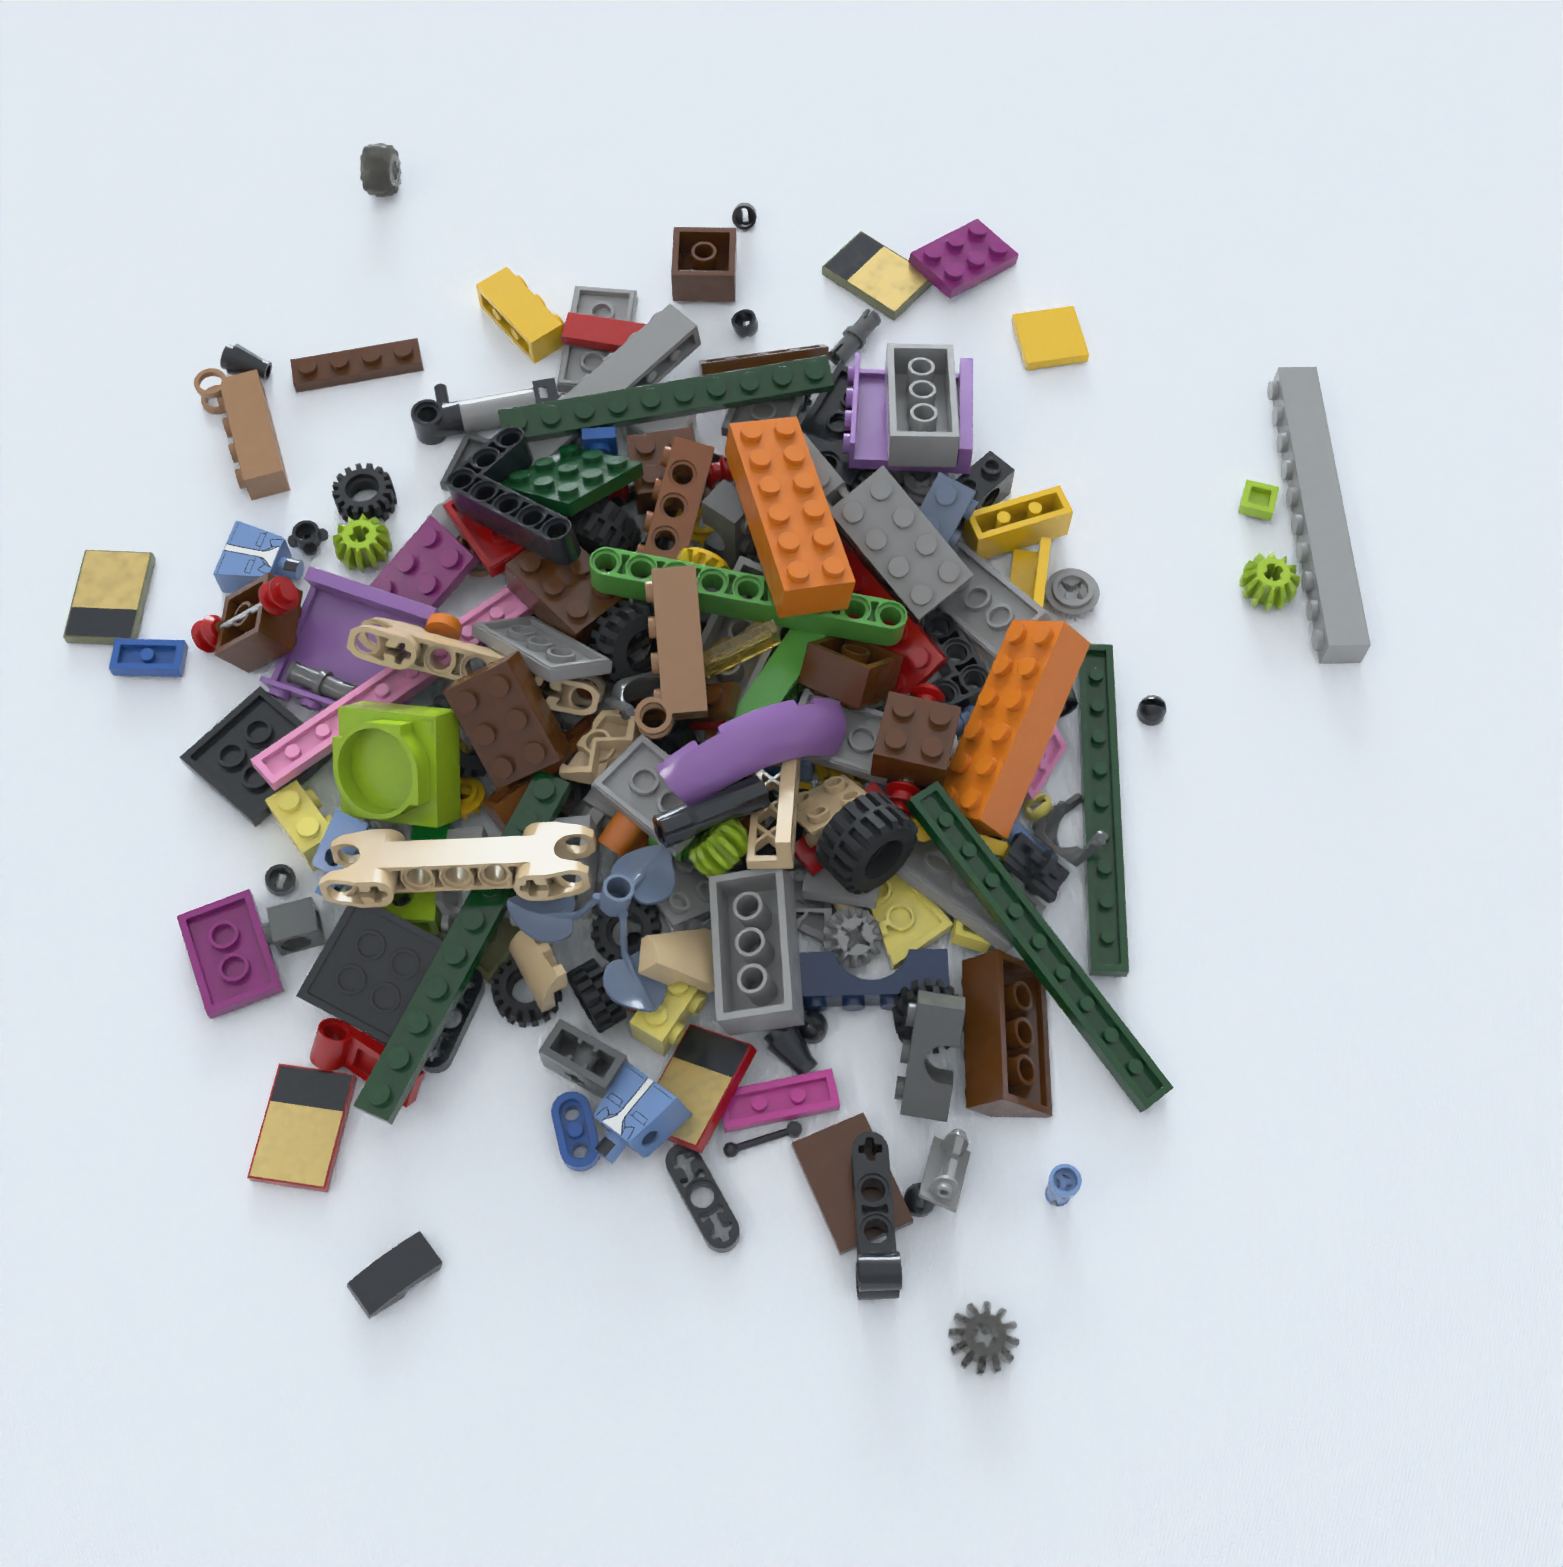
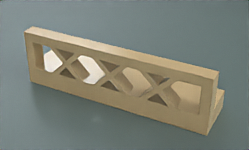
[746,757,801,869]

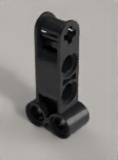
[851,1131,902,1300]

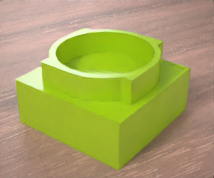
[332,701,461,828]

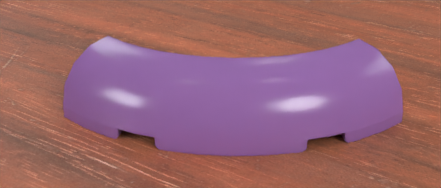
[656,698,846,805]

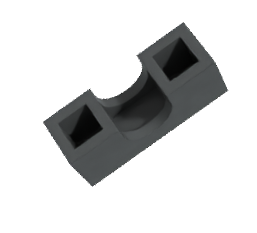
[702,479,758,570]
[894,990,965,1122]

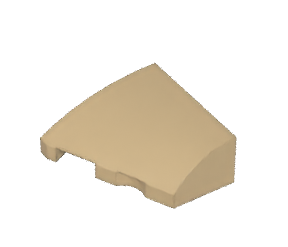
[559,709,641,784]
[638,928,714,993]
[509,930,568,1013]

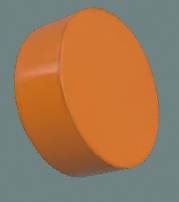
[425,613,463,640]

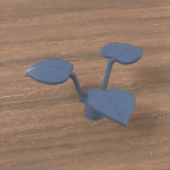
[507,844,675,1013]

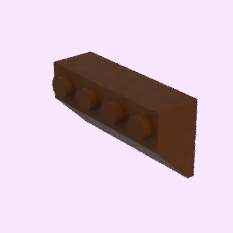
[961,949,1053,1118]

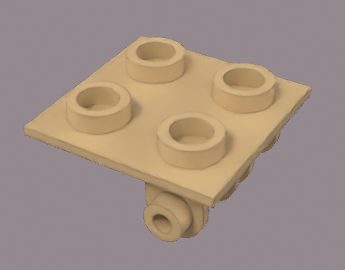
[797,774,867,848]

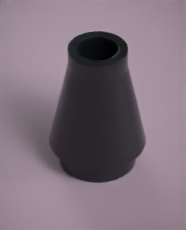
[220,343,272,380]
[763,1026,818,1075]

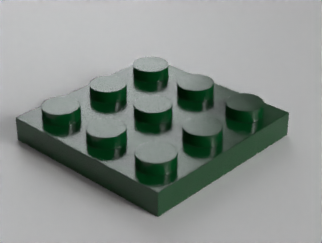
[500,444,644,516]

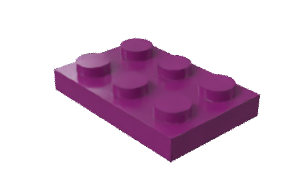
[908,218,1019,299]
[369,515,480,609]
[176,889,285,1019]

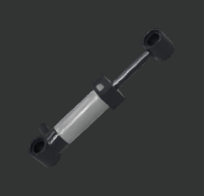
[411,377,568,445]

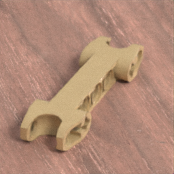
[346,617,606,716]
[319,822,597,908]

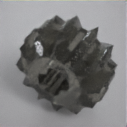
[359,143,402,197]
[948,1301,1019,1376]

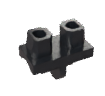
[999,832,1070,903]

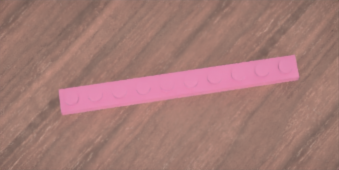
[250,586,534,791]

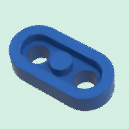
[551,1091,600,1172]

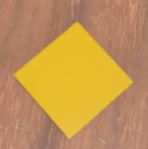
[1011,306,1089,370]

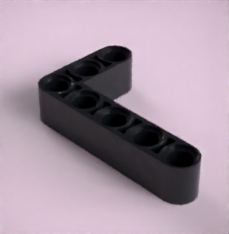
[446,426,581,565]
[875,611,989,712]

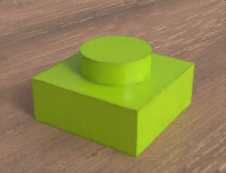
[1238,479,1279,521]

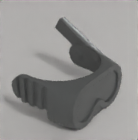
[604,671,661,720]
[1032,793,1108,867]

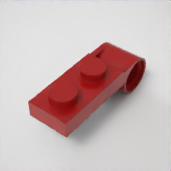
[309,1018,425,1108]

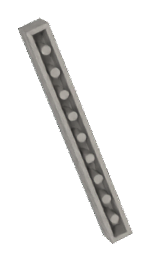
[426,304,701,550]
[1267,366,1371,664]

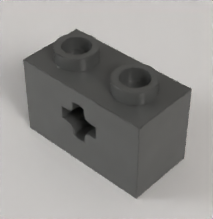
[538,1019,628,1099]

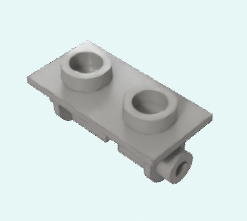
[918,1129,971,1213]

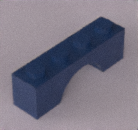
[799,948,950,1012]

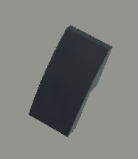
[346,1231,443,1319]

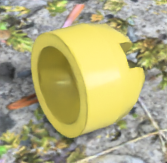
[1022,792,1053,823]

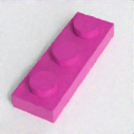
[722,1068,840,1133]

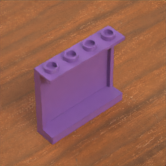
[843,352,973,474]
[259,566,440,713]

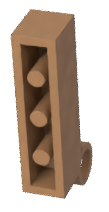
[193,368,291,500]
[635,565,708,740]

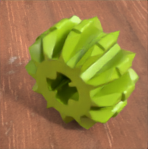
[333,513,393,573]
[1239,552,1300,612]
[688,819,749,878]

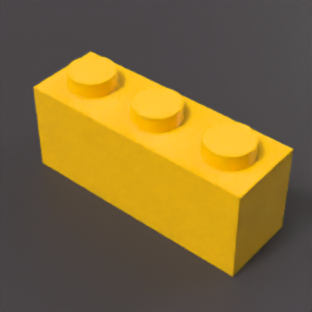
[476,266,564,364]
[962,485,1073,560]

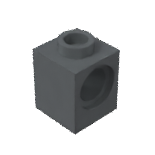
[263,897,326,956]

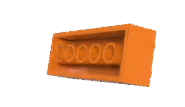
[724,416,855,618]
[943,620,1091,839]

